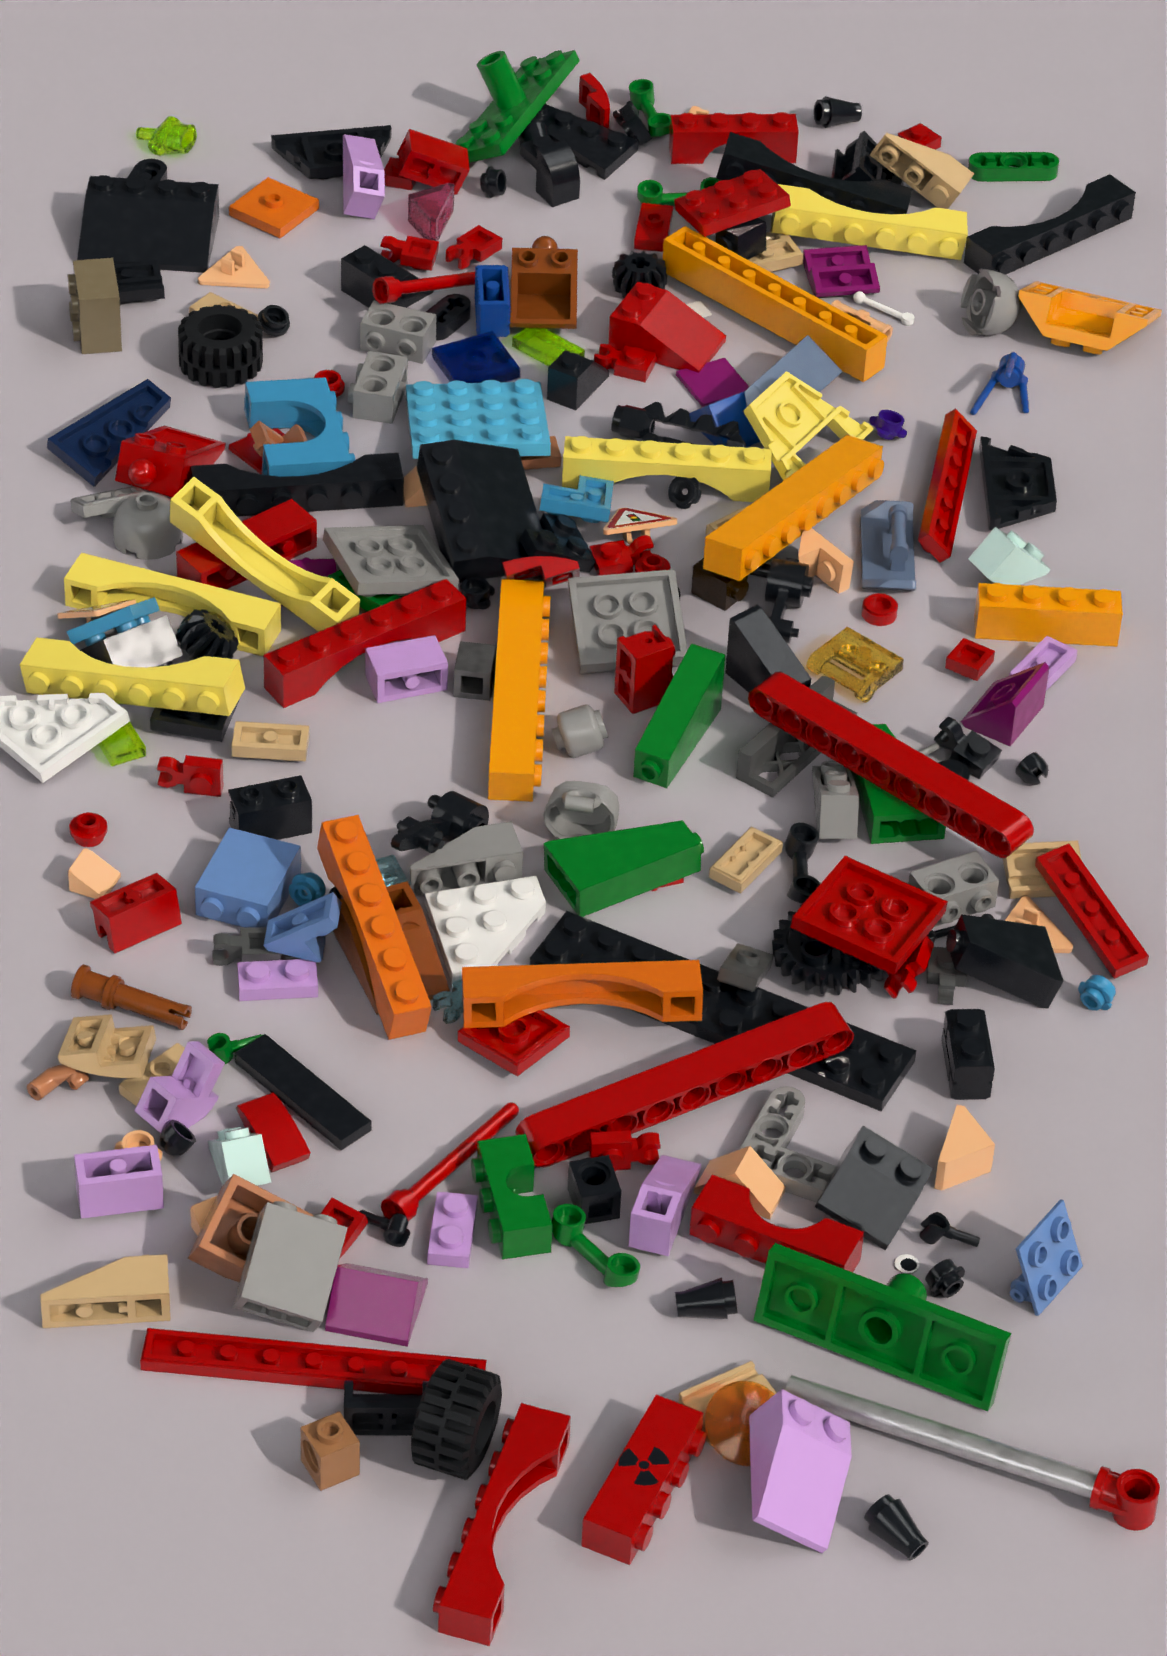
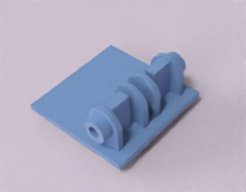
[1010,1199,1083,1316]

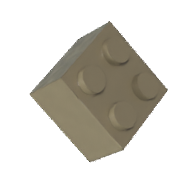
[67,258,122,354]

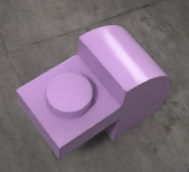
[134,1041,225,1133]

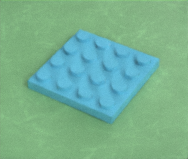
[406,379,551,459]

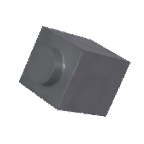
[454,641,496,701]

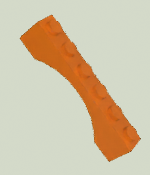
[317,815,432,1040]
[462,960,703,1028]

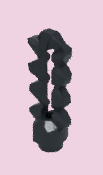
[611,402,746,448]

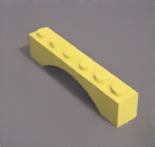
[771,184,968,260]
[562,436,772,502]
[170,477,360,632]
[64,553,281,656]
[19,637,245,716]

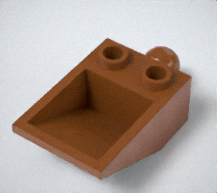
[510,236,578,329]
[333,881,450,1015]

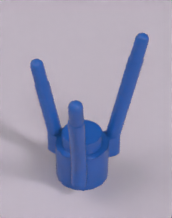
[970,352,1029,415]

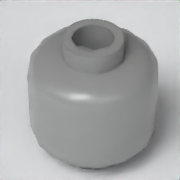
[551,704,608,758]

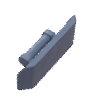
[744,335,843,407]
[860,500,916,591]

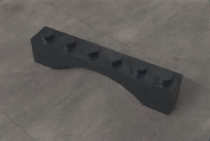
[716,132,913,214]
[964,174,1136,275]
[191,453,404,516]

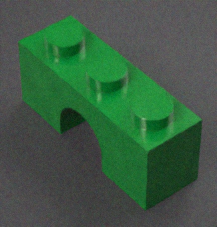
[471,1134,553,1260]

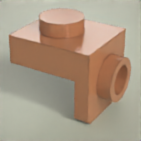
[249,421,308,457]

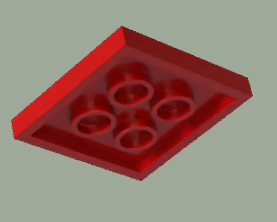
[790,856,948,975]

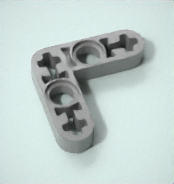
[740,1086,836,1203]

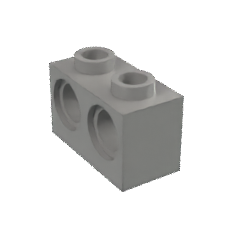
[360,300,436,364]
[348,351,408,424]
[908,851,999,927]

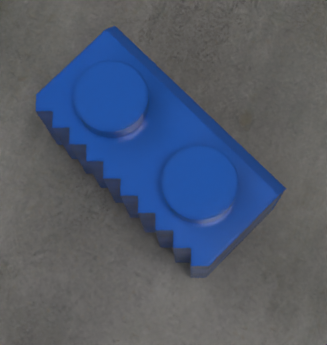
[474,265,511,338]

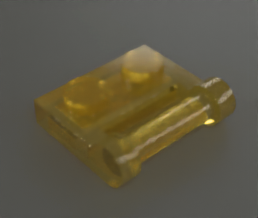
[806,627,904,703]

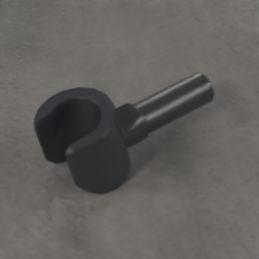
[359,1210,410,1247]
[919,1212,980,1247]

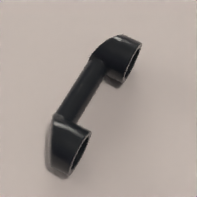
[785,823,821,904]

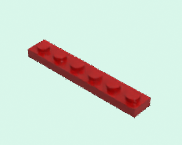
[918,408,977,563]

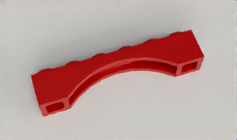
[263,579,466,708]
[433,1403,571,1646]

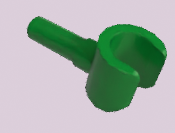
[207,1033,262,1064]

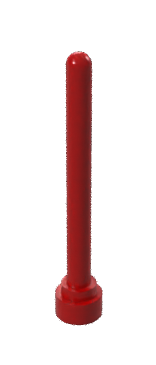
[373,272,475,304]
[381,1102,519,1222]

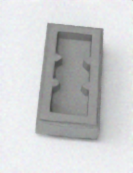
[70,486,146,518]

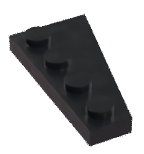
[533,103,638,180]

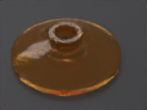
[704,1381,775,1466]

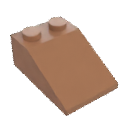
[188,1174,313,1283]

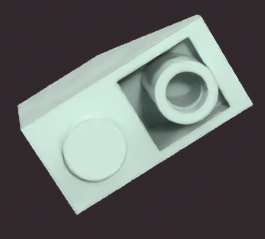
[968,527,1051,585]
[208,1126,271,1186]

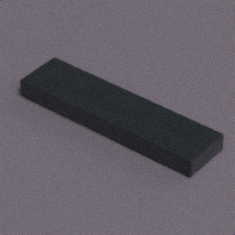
[235,1034,372,1150]

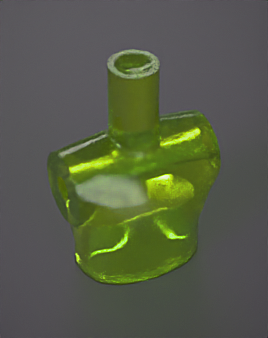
[136,116,197,156]

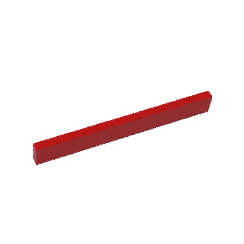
[140,1328,487,1395]

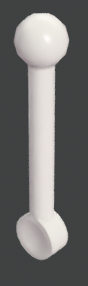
[853,291,915,326]

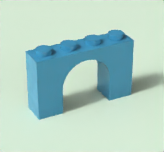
[244,377,355,477]

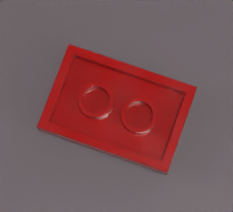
[674,169,791,237]

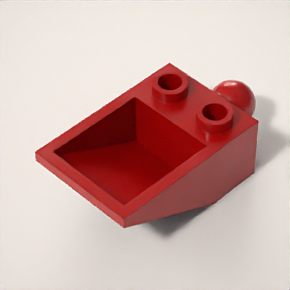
[115,425,226,497]

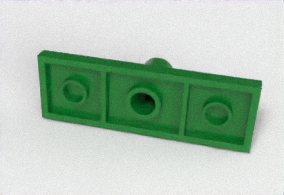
[455,50,580,163]
[754,1243,1012,1411]

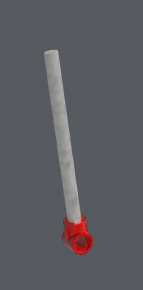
[785,1375,1160,1531]

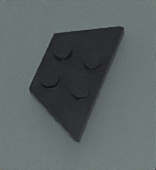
[271,125,392,180]
[979,436,1057,530]

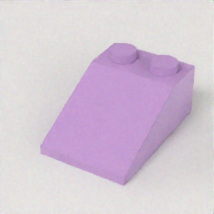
[749,1389,852,1553]

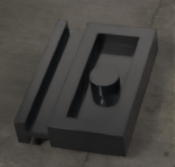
[114,260,165,303]

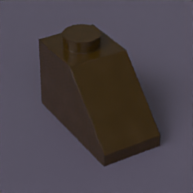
[691,558,749,611]

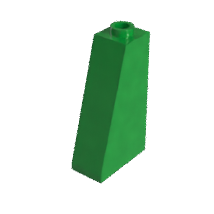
[633,644,725,788]
[851,724,946,844]
[544,820,704,917]

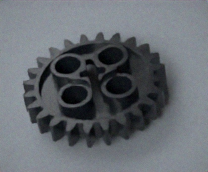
[772,904,886,995]

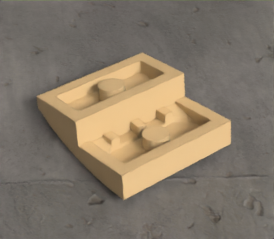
[58,1014,156,1078]

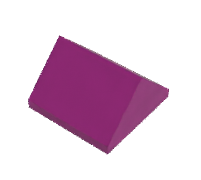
[960,662,1049,746]
[325,1263,428,1347]

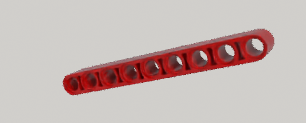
[748,672,1034,858]
[515,1002,854,1168]

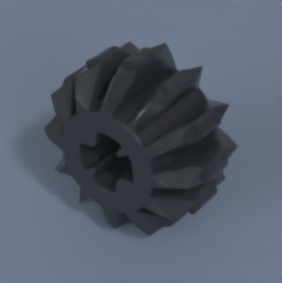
[612,250,668,298]
[175,609,239,659]

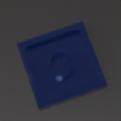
[432,331,520,383]

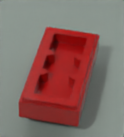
[634,203,674,252]

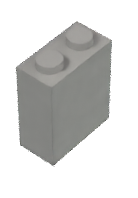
[233,1201,348,1332]

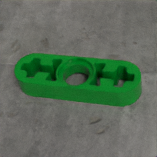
[968,152,1059,182]

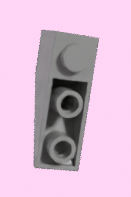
[812,761,859,839]
[409,821,523,897]

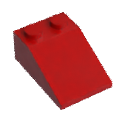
[609,282,726,373]

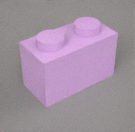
[365,635,448,703]
[74,1145,164,1219]

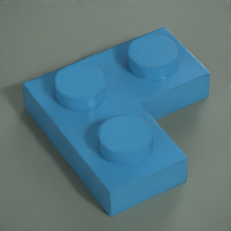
[539,475,614,523]
[66,597,160,647]

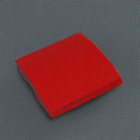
[502,556,580,588]

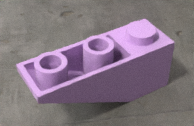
[343,134,385,219]
[628,1155,701,1256]

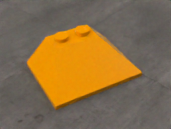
[1018,281,1162,355]

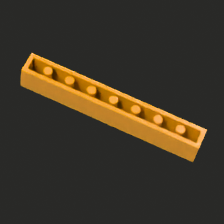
[662,226,888,382]
[703,435,884,581]
[488,579,551,802]

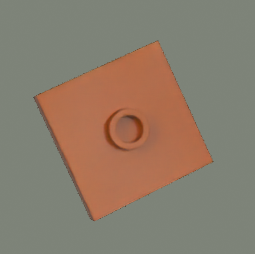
[229,177,319,238]

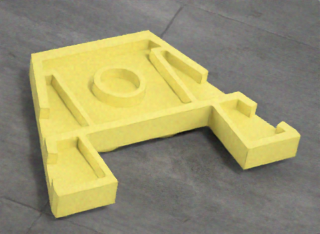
[743,371,874,481]

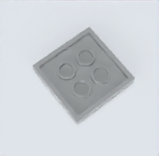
[323,525,459,597]
[568,569,688,674]

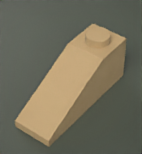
[40,1254,171,1328]

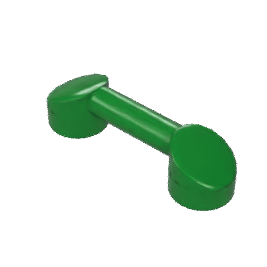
[629,79,671,137]
[637,177,721,206]
[552,1204,640,1287]

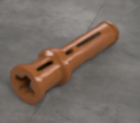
[71,964,192,1030]

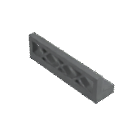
[736,675,857,797]

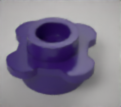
[869,410,907,440]

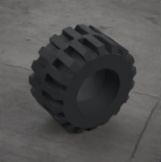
[178,305,263,388]
[411,1359,502,1480]

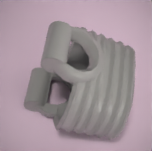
[543,781,620,839]

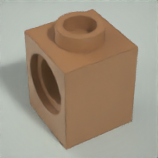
[300,1411,360,1491]

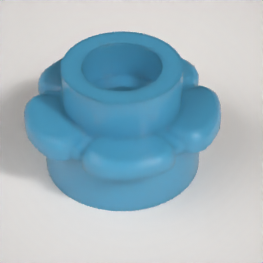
[289,872,326,907]
[1078,975,1116,1011]

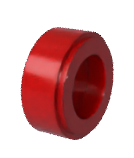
[862,593,898,626]

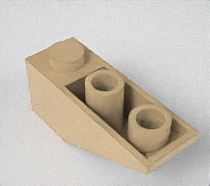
[870,132,974,209]

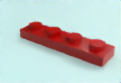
[1035,843,1149,979]

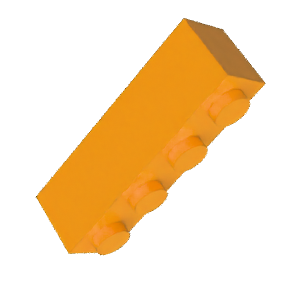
[974,583,1123,647]

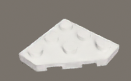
[0,693,130,783]
[425,876,546,984]

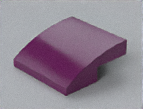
[803,245,880,297]

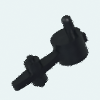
[749,557,814,643]
[391,791,489,853]

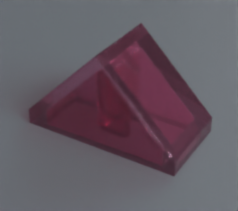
[408,183,454,241]

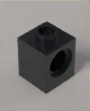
[567,1155,622,1224]

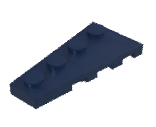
[47,379,171,487]

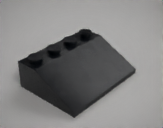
[77,175,219,273]
[417,440,542,583]

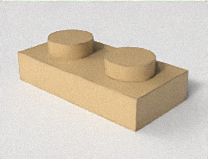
[231,721,310,761]

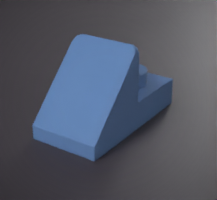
[263,892,342,962]

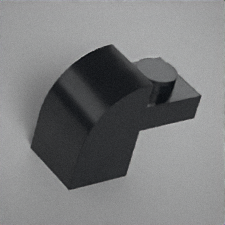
[520,135,580,207]

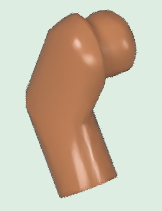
[27,1064,89,1101]

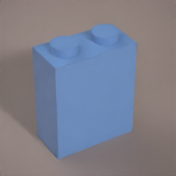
[195,827,301,927]

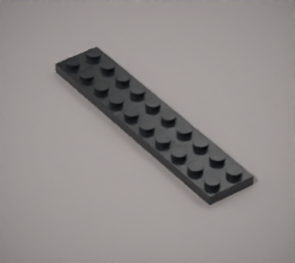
[530,911,916,1112]

